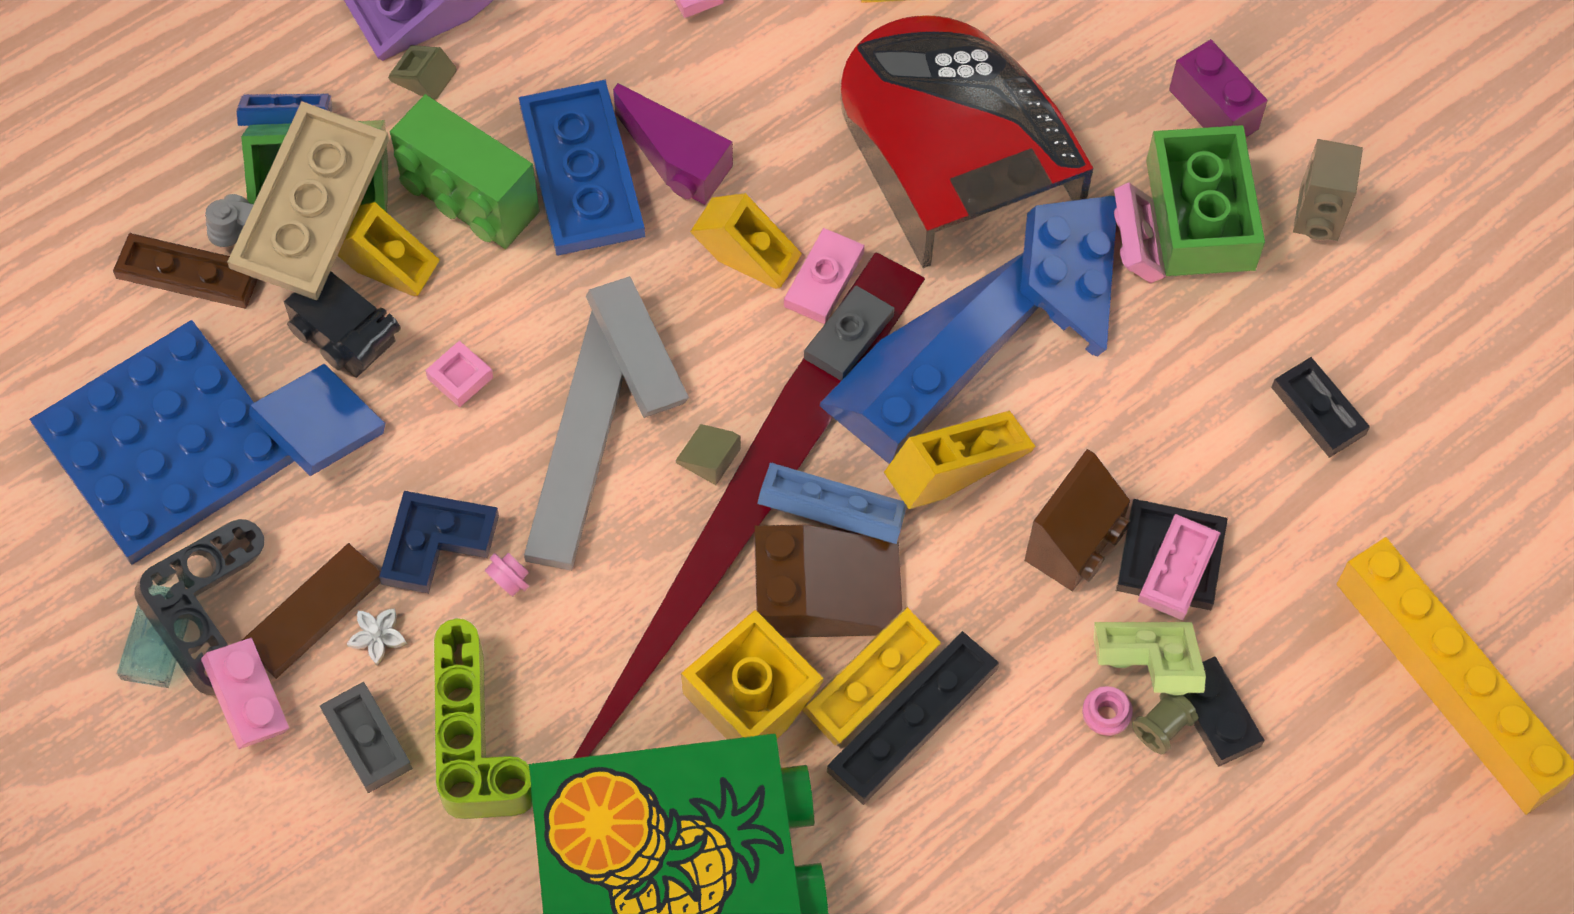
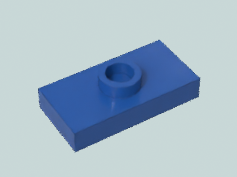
[236,93,332,126]

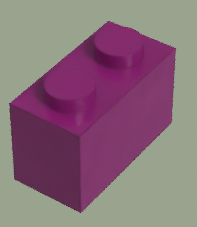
[1169,39,1268,137]

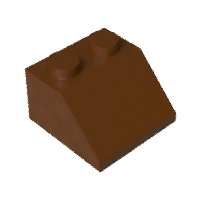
[1024,449,1130,592]

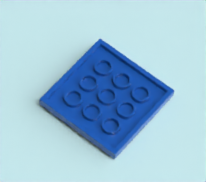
[29,320,294,565]

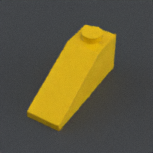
[884,410,1036,509]

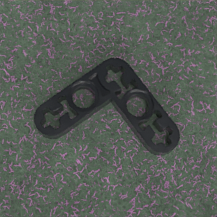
[135,519,264,696]

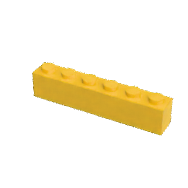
[1336,537,1574,815]

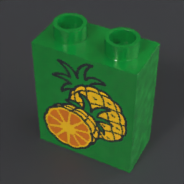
[529,733,829,914]

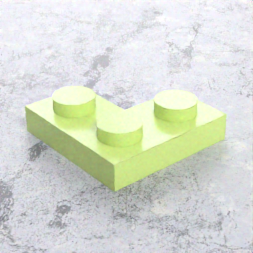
[1093,622,1206,695]

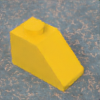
[690,193,802,289]
[337,202,440,296]

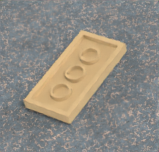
[227,101,389,300]

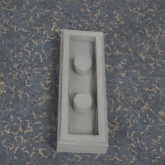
[586,276,689,418]

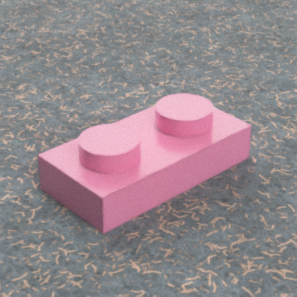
[1114,182,1166,283]
[201,638,289,749]

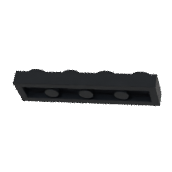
[827,631,999,805]

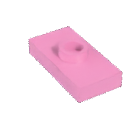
[784,228,865,324]
[1138,514,1220,620]

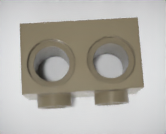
[1293,139,1363,241]

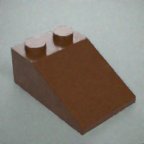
[755,525,902,638]

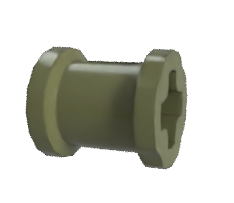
[1132,693,1199,754]

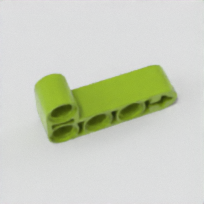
[434,618,533,819]

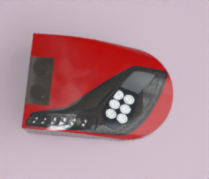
[840,15,1094,268]

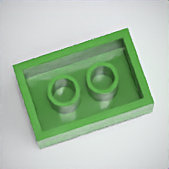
[390,94,540,249]
[1146,125,1265,276]

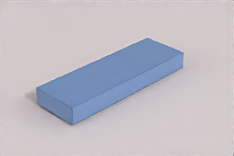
[757,463,907,544]

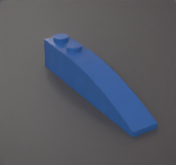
[820,253,1039,464]

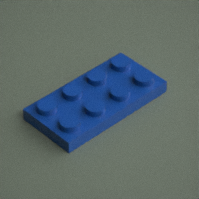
[518,79,646,256]

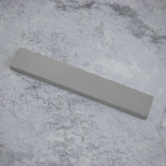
[524,311,624,571]

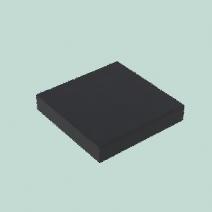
[1116,499,1228,611]

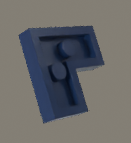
[379,491,499,594]

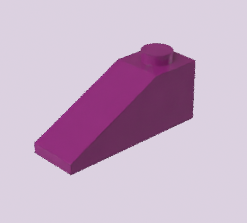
[613,83,733,205]

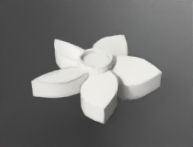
[347,608,407,666]

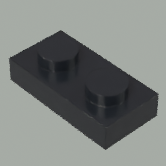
[1271,357,1370,458]
[1183,656,1265,767]

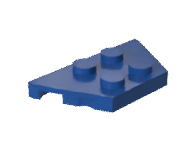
[1020,196,1117,357]

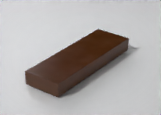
[113,233,258,309]
[241,543,381,679]

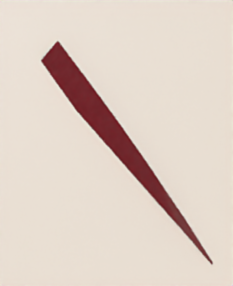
[573,252,925,758]

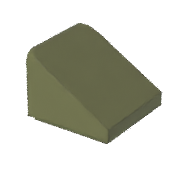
[388,45,456,100]
[676,424,741,485]

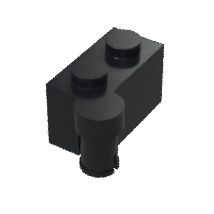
[284,271,401,378]

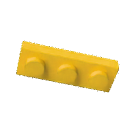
[802,607,941,746]

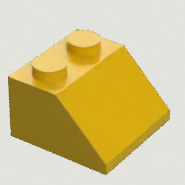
[681,610,823,739]

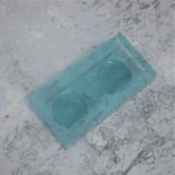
[117,585,189,688]

